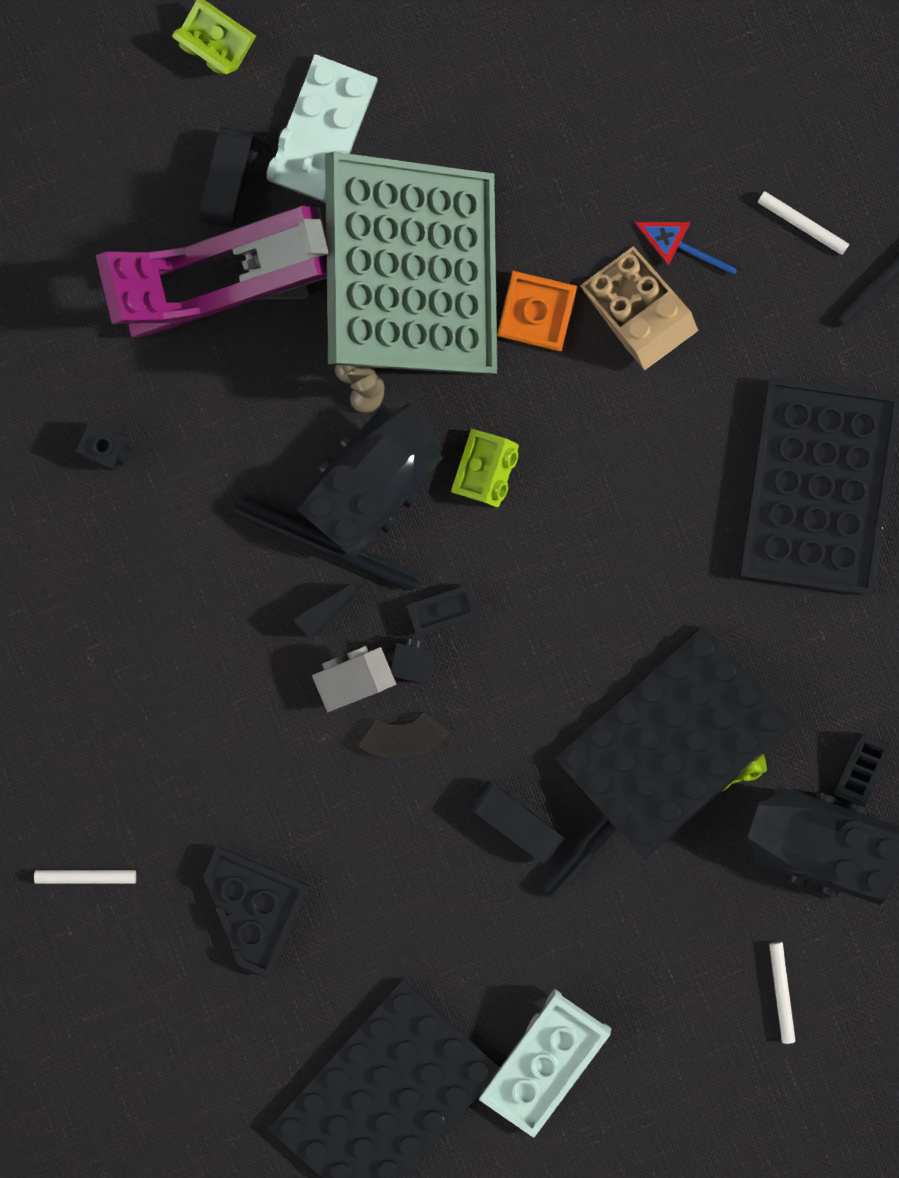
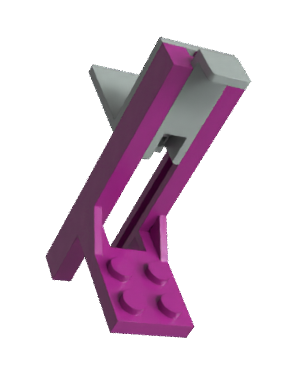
[96,206,329,337]

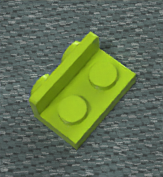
[451,428,519,508]

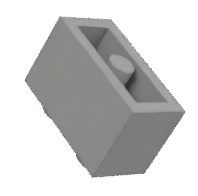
[312,646,396,713]

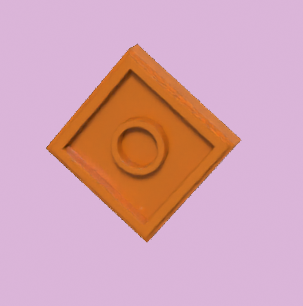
[497,271,577,352]

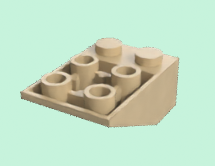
[580,246,698,370]

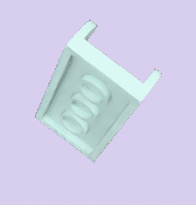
[267,54,378,203]
[479,989,611,1138]

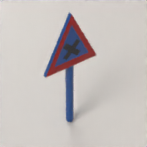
[635,222,737,274]

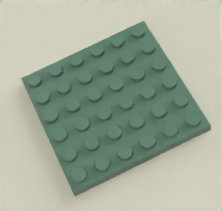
[325,152,497,375]

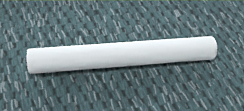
[757,191,849,255]
[34,870,136,884]
[769,942,795,1044]

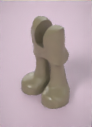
[335,365,385,413]

